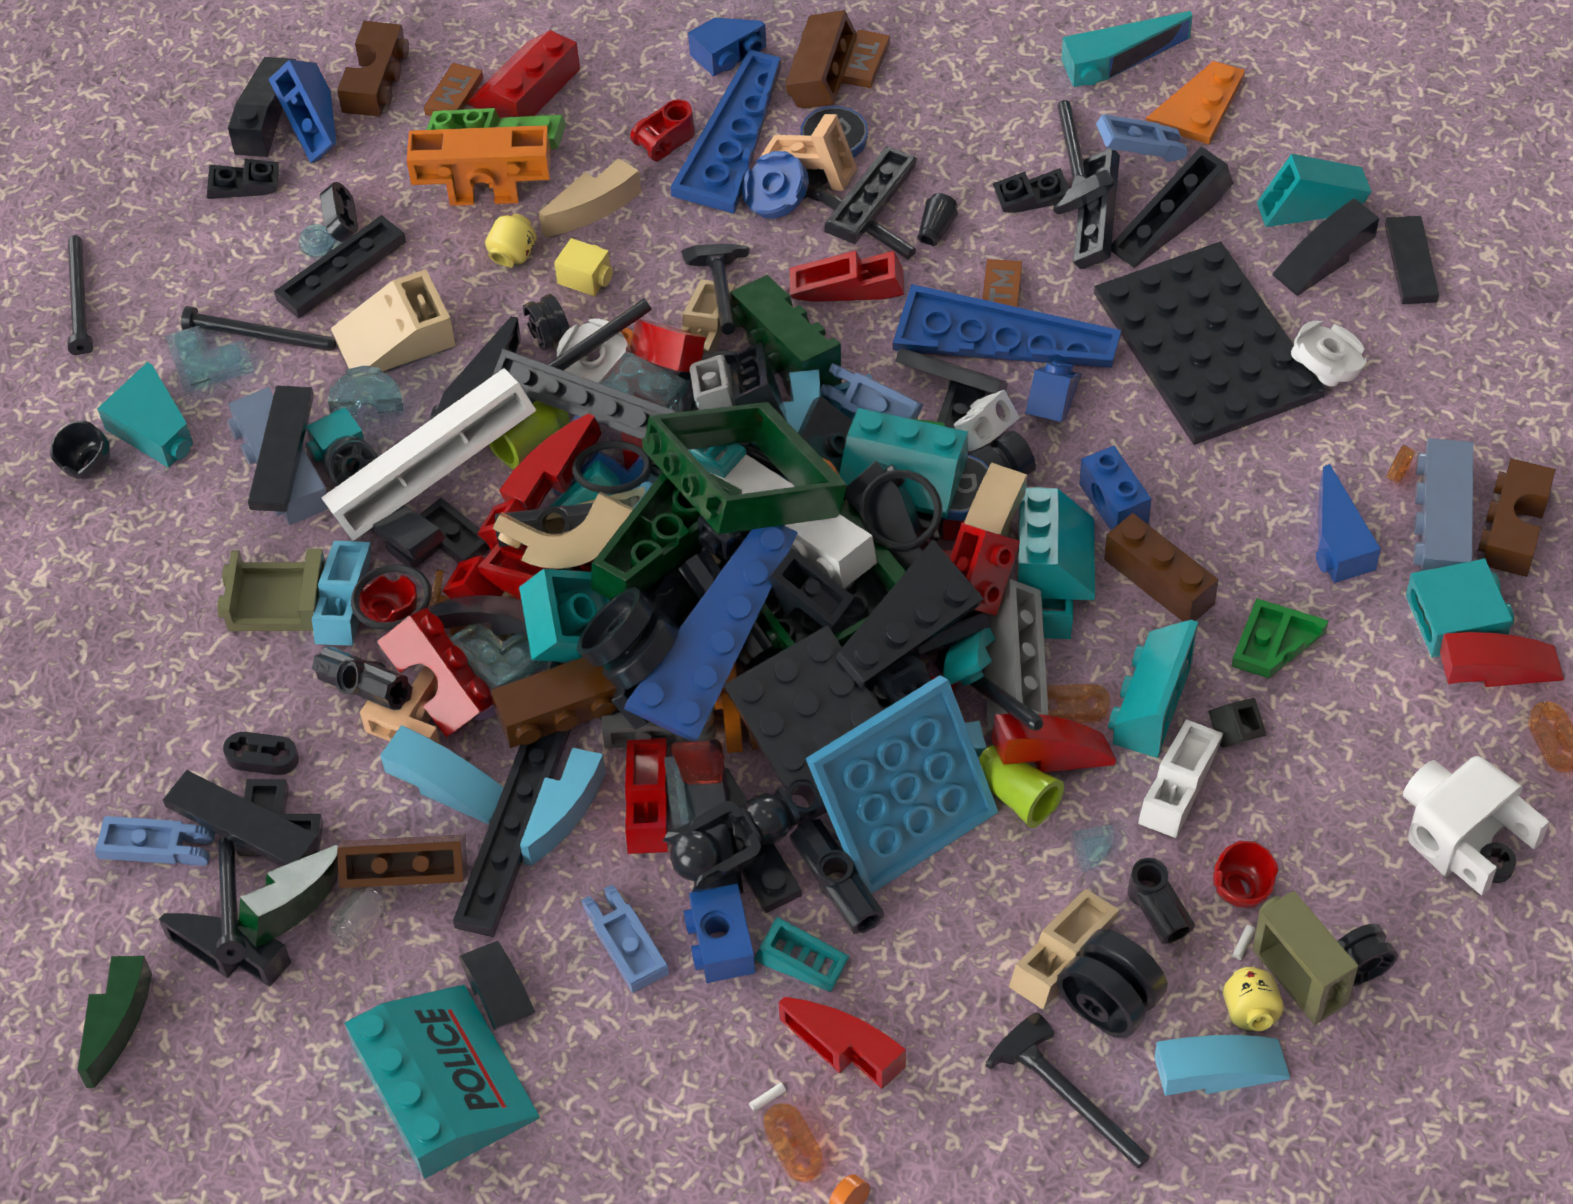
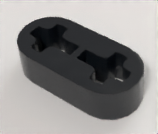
[320,182,358,242]
[223,732,299,775]

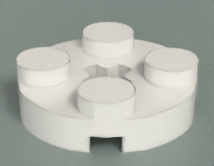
[557,319,631,388]
[1291,321,1367,386]

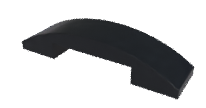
[428,595,527,636]

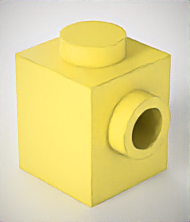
[554,238,613,297]

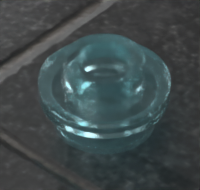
[299,224,334,257]

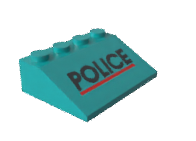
[344,984,540,1179]

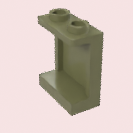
[217,549,326,631]

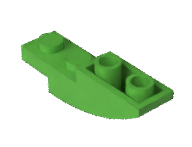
[426,108,566,149]

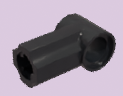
[1127,857,1195,944]

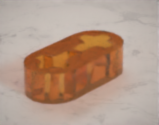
[1047,684,1110,723]
[1528,701,1573,773]
[763,1103,823,1182]

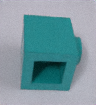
[305,407,364,465]

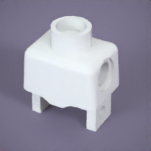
[1403,756,1549,896]

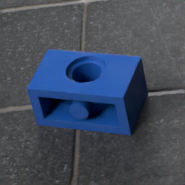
[1079,445,1152,530]
[683,883,755,983]

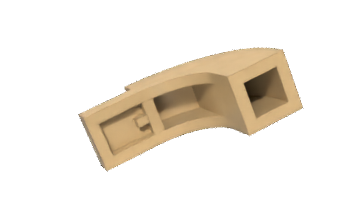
[492,492,634,569]

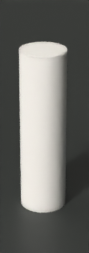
[1232,925,1256,960]
[749,1083,786,1112]

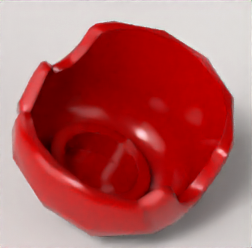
[359,575,417,622]
[1213,840,1279,908]

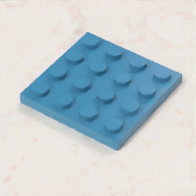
[806,675,998,894]

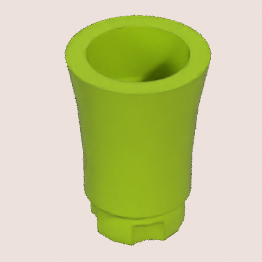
[489,401,570,470]
[979,745,1064,828]

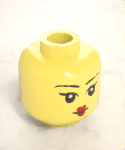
[485,214,537,268]
[1223,967,1284,1031]

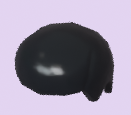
[50,420,110,479]

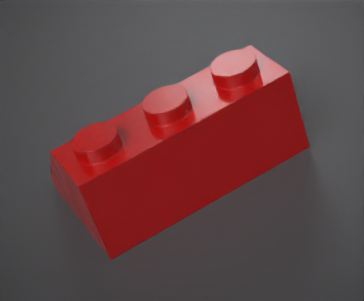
[467,30,580,118]

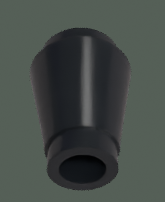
[917,193,958,246]

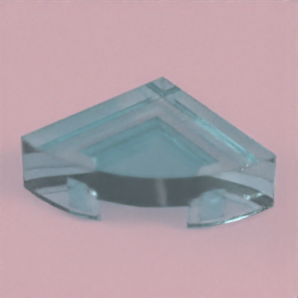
[1072,824,1113,872]

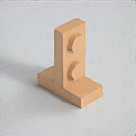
[760,114,857,191]
[360,665,441,745]

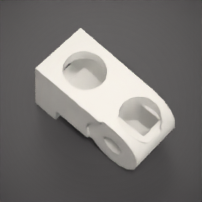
[954,390,1020,451]

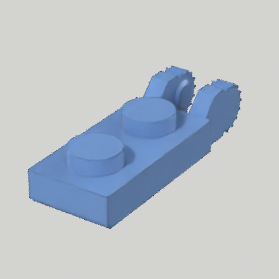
[1096,114,1188,162]
[820,363,924,419]
[95,816,215,866]
[581,885,669,993]

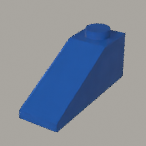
[268,60,336,163]
[1316,464,1381,583]

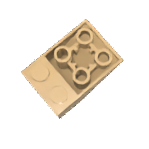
[331,269,456,381]

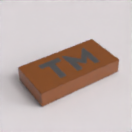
[842,29,890,89]
[423,62,484,116]
[982,259,1022,307]

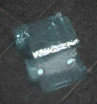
[328,365,404,415]

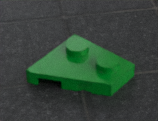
[1231,598,1329,678]

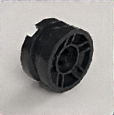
[523,294,570,350]
[323,435,378,486]
[1338,923,1398,986]

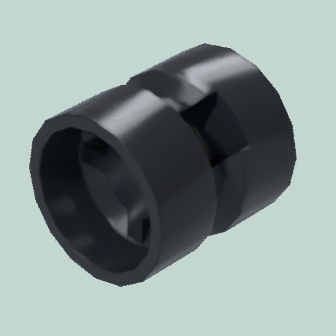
[968,431,1036,476]

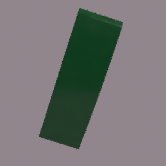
[238,845,338,947]
[77,956,152,1088]

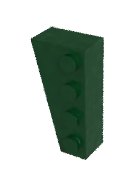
[730,275,842,397]
[591,472,742,600]

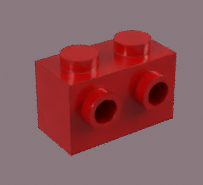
[950,523,1020,616]

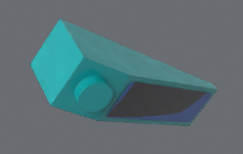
[1061,11,1193,87]

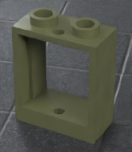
[1252,890,1358,1025]

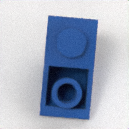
[688,18,767,77]
[1025,361,1082,422]

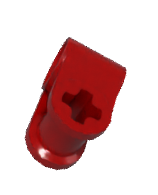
[630,99,695,162]

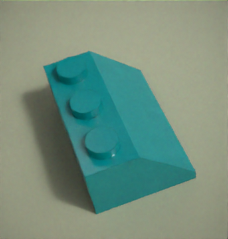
[839,408,968,518]
[1017,487,1095,600]
[1108,620,1198,758]

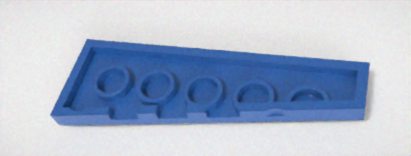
[670,49,781,214]
[893,284,1121,368]
[624,525,798,743]

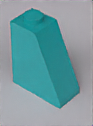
[1257,153,1372,227]
[97,362,193,468]

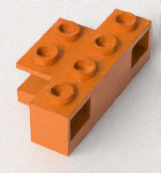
[406,125,551,206]

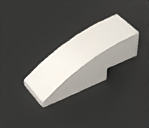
[1138,719,1224,838]

